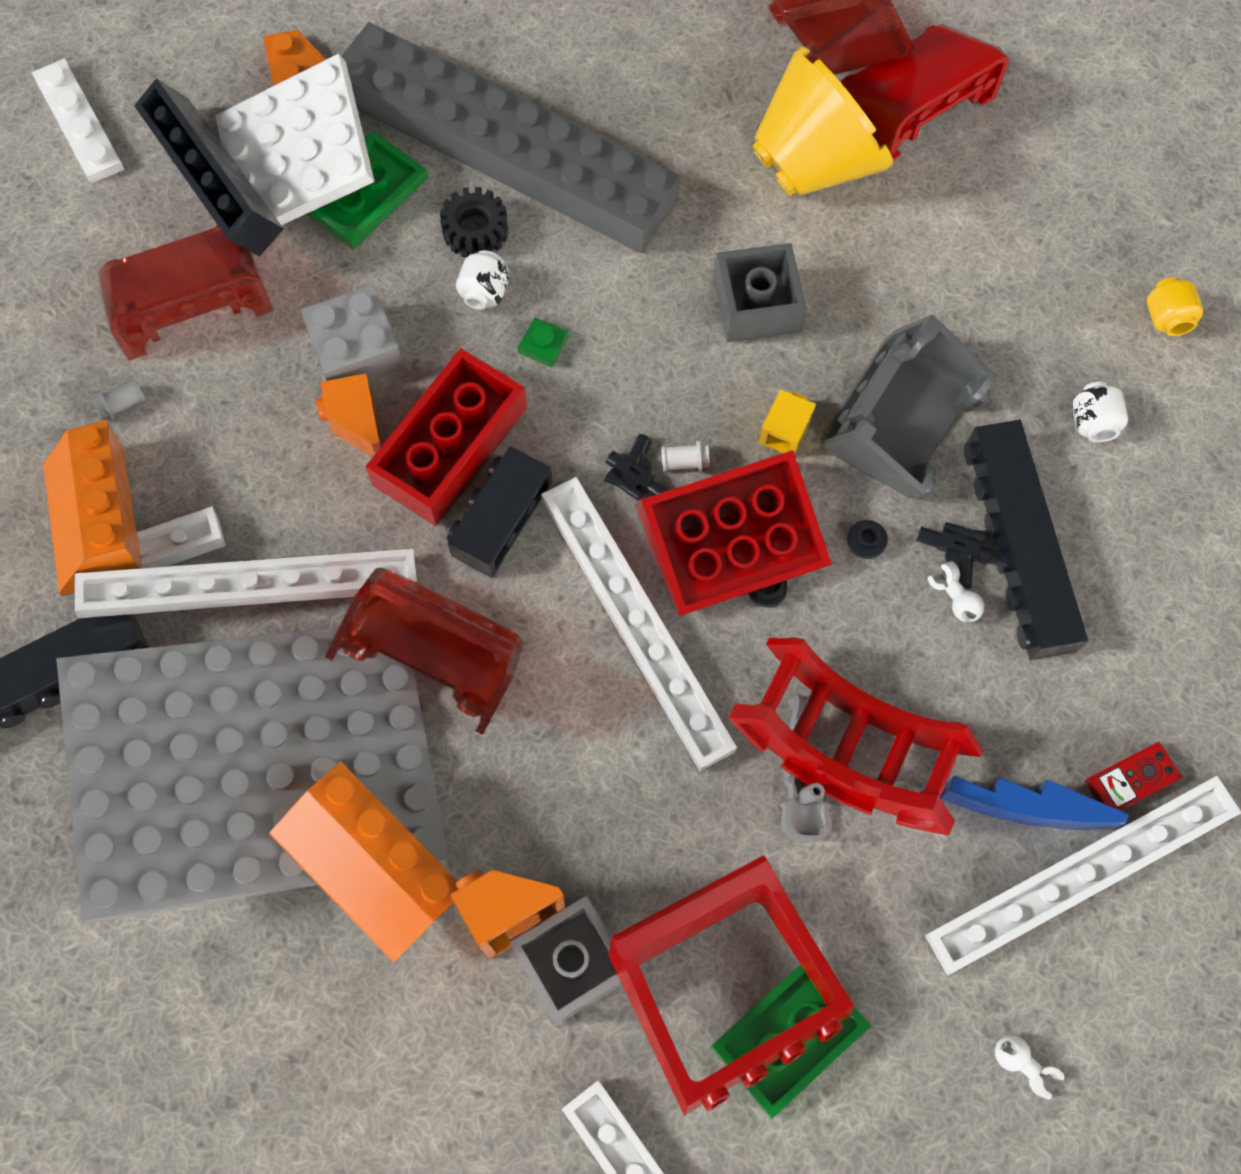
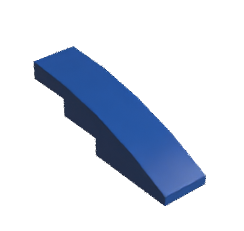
[941,775,1129,830]

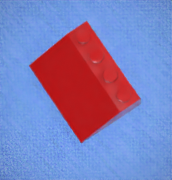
[635,450,832,616]

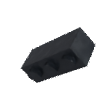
[447,446,552,578]

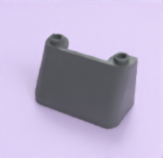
[820,315,997,498]

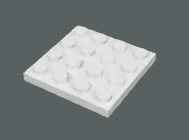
[215,54,374,225]

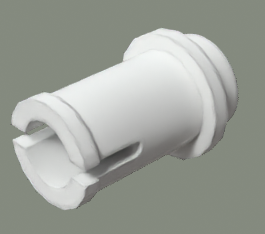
[661,441,710,472]

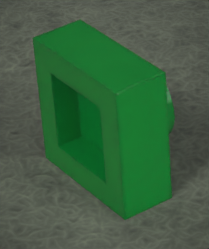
[518,317,569,368]

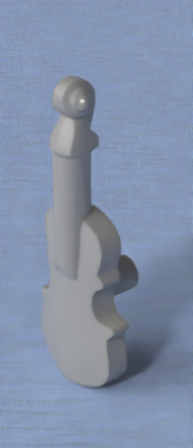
[780,695,832,843]

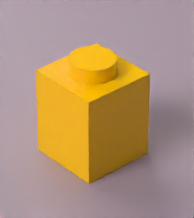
[758,389,816,454]

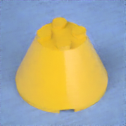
[752,46,894,197]

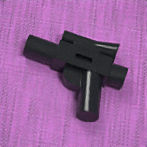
[604,434,670,501]
[916,522,992,589]

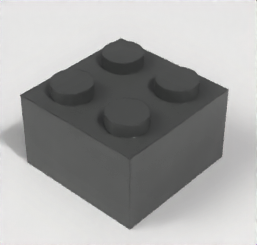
[713,243,807,342]

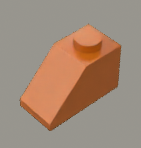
[316,373,382,457]

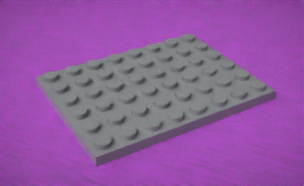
[56,619,448,925]

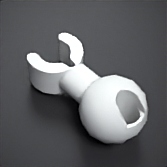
[928,561,984,622]
[994,1034,1065,1099]

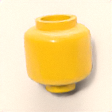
[1147,277,1203,336]

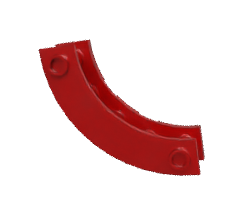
[728,637,983,835]

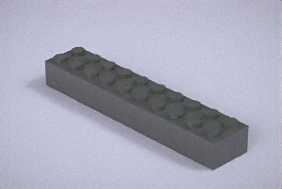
[341,22,680,254]

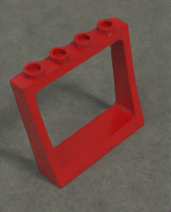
[608,855,855,1116]

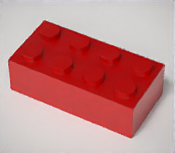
[365,348,527,527]

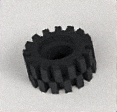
[440,187,508,258]

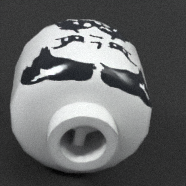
[456,250,510,310]
[1072,382,1128,442]

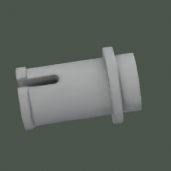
[91,379,146,420]

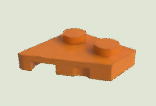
[263,30,326,86]

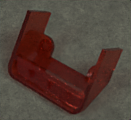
[325,568,524,735]

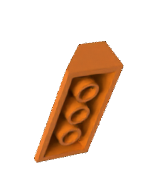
[43,420,142,597]
[269,761,459,963]
[450,869,565,959]

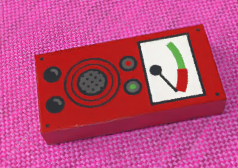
[1084,741,1182,811]

